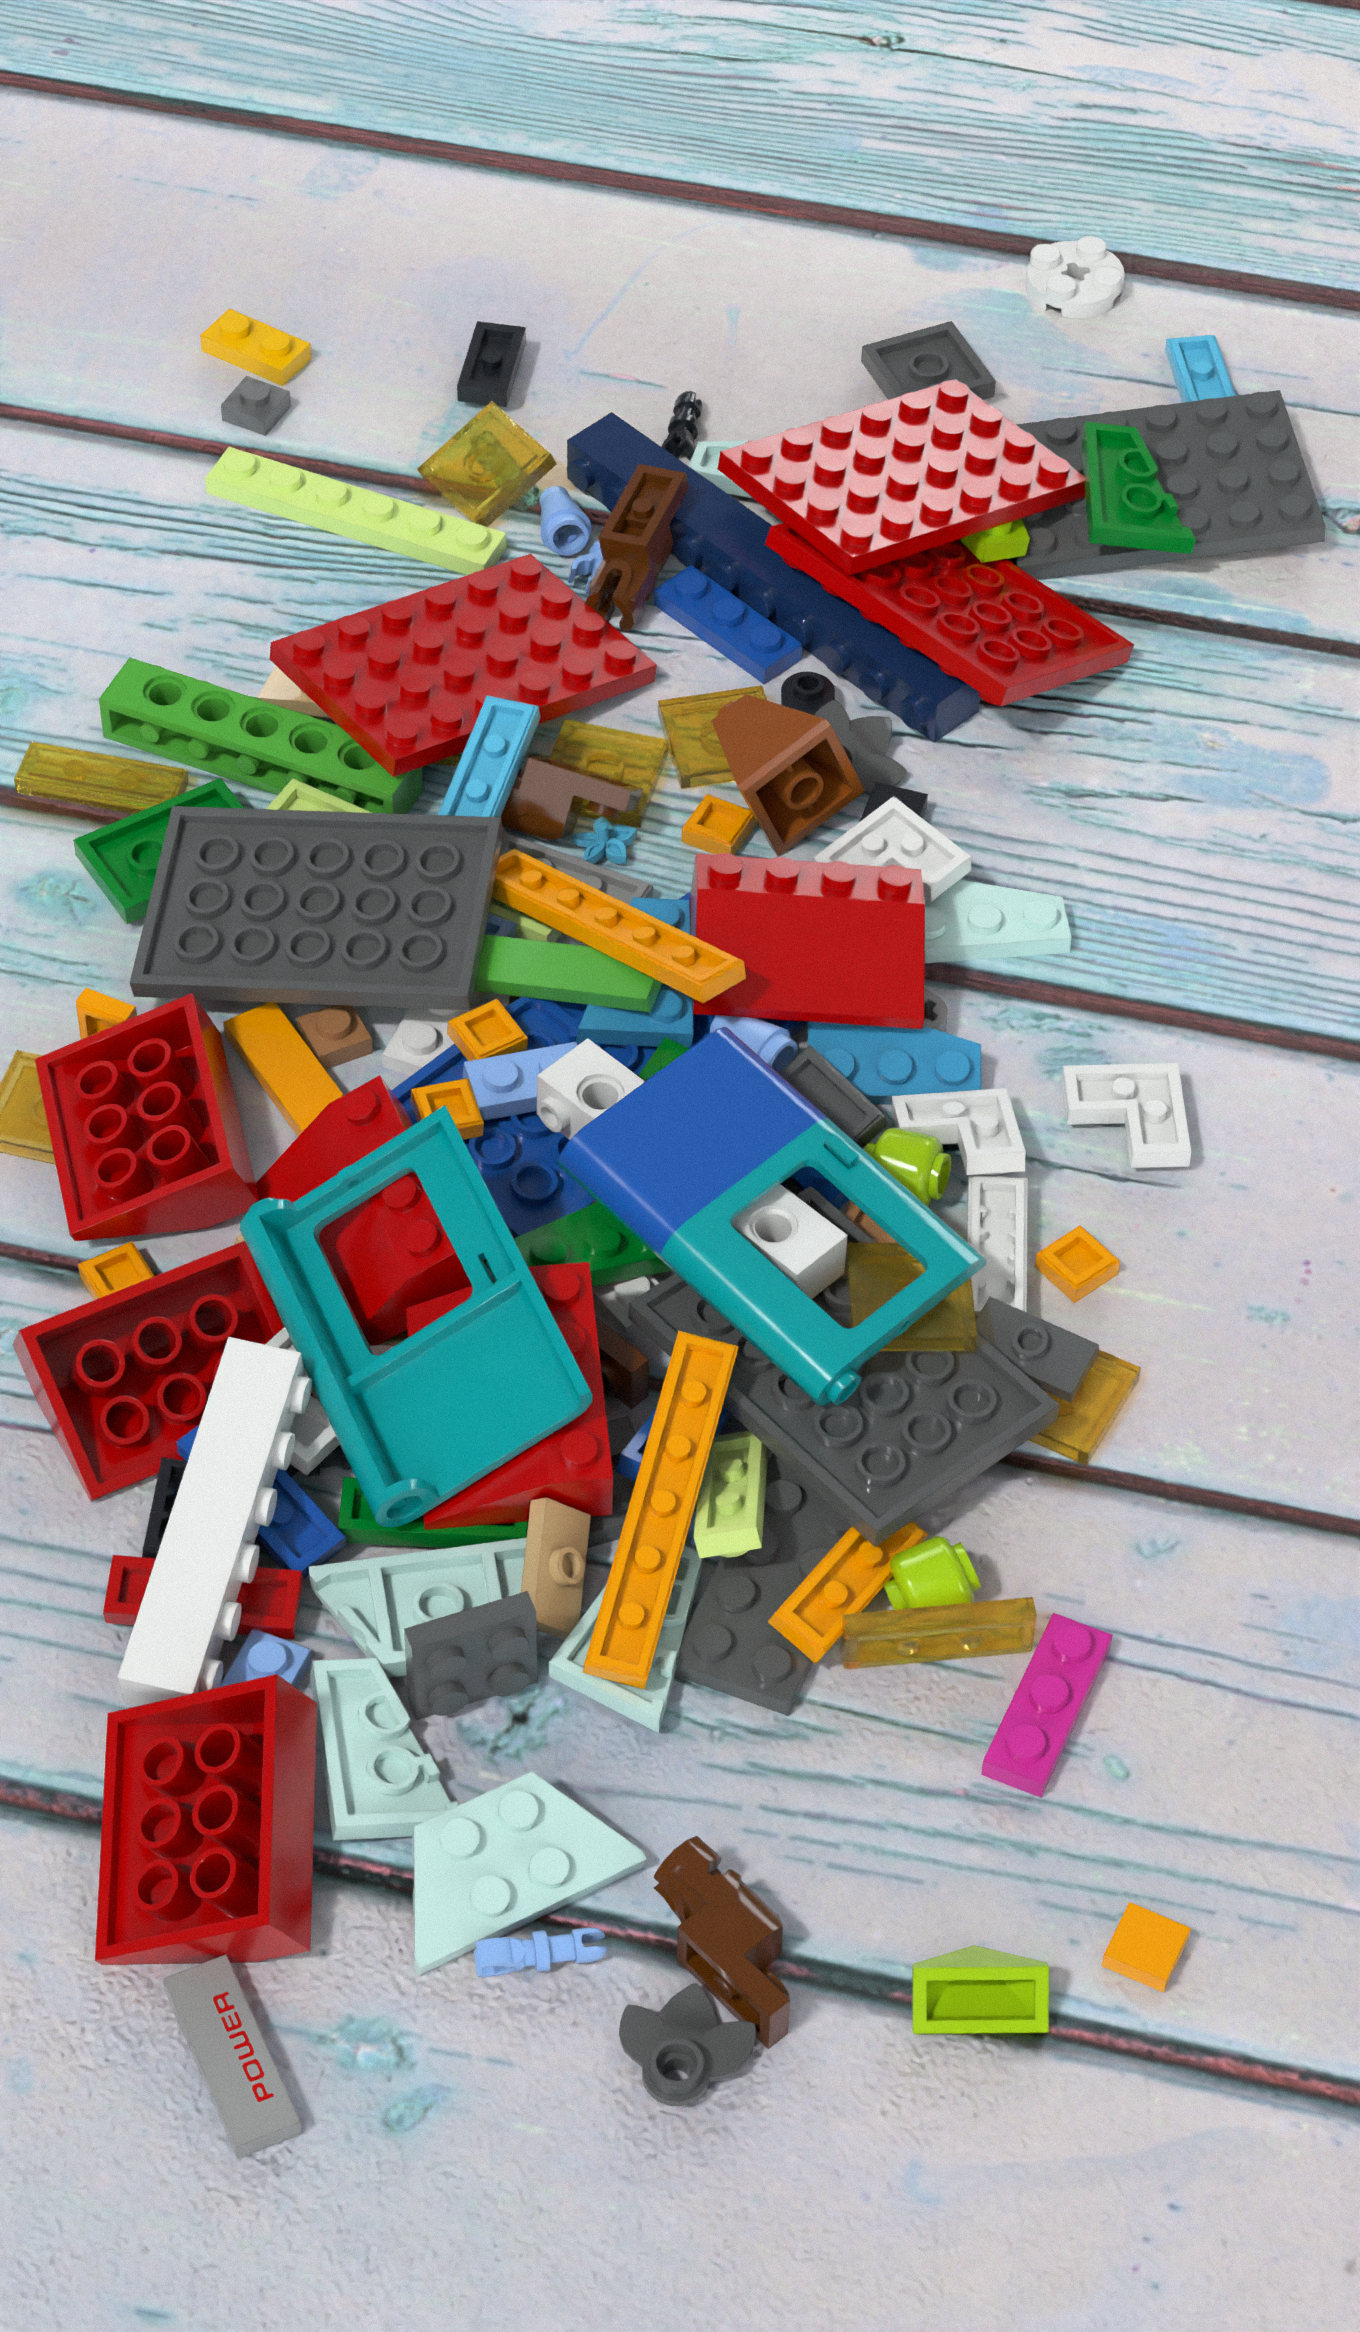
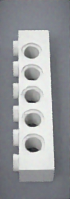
[537,1038,848,1299]

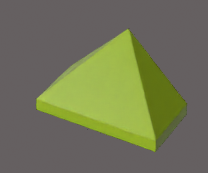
[912,1945,1049,2034]

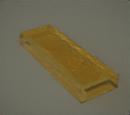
[14,741,189,814]
[840,1597,1037,1669]

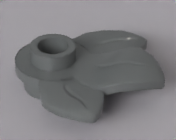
[815,700,907,794]
[619,1983,756,2106]

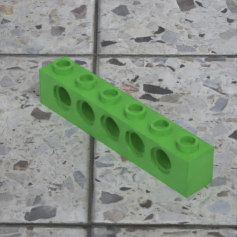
[99,657,423,814]

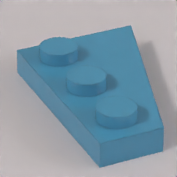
[576,897,693,1047]
[807,1021,981,1105]

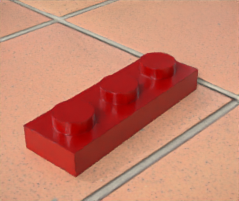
[103,1555,304,1639]

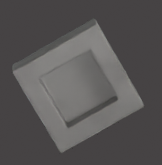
[221,376,291,436]

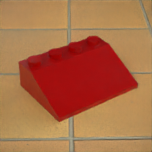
[689,853,925,1029]
[35,993,260,1241]
[256,1075,472,1346]
[12,1241,314,1502]
[406,1262,613,1530]
[95,1674,317,1965]

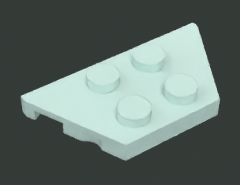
[309,1538,527,1678]
[412,1771,647,1976]

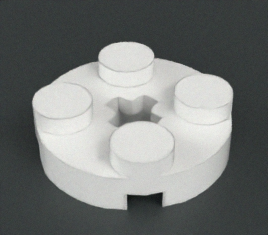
[1025,236,1125,319]

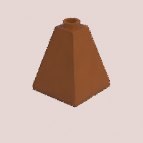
[711,694,865,857]

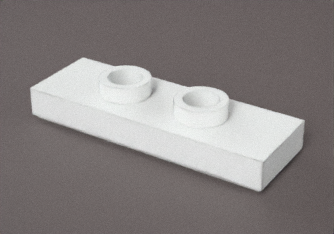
[965,1175,1028,1327]

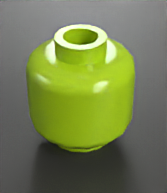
[864,1128,951,1207]
[883,1536,982,1629]

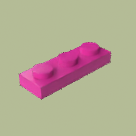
[981,1613,1113,1798]

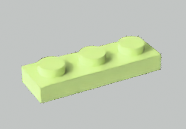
[694,1430,768,1559]

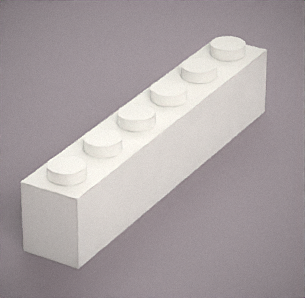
[117,1337,312,1706]

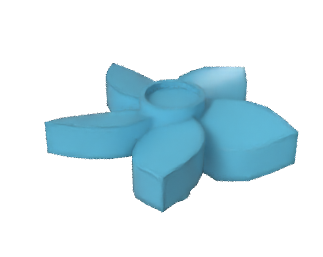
[570,816,637,864]

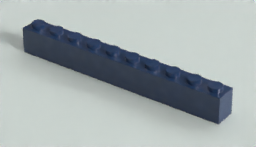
[567,412,980,743]

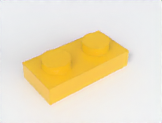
[200,308,311,386]

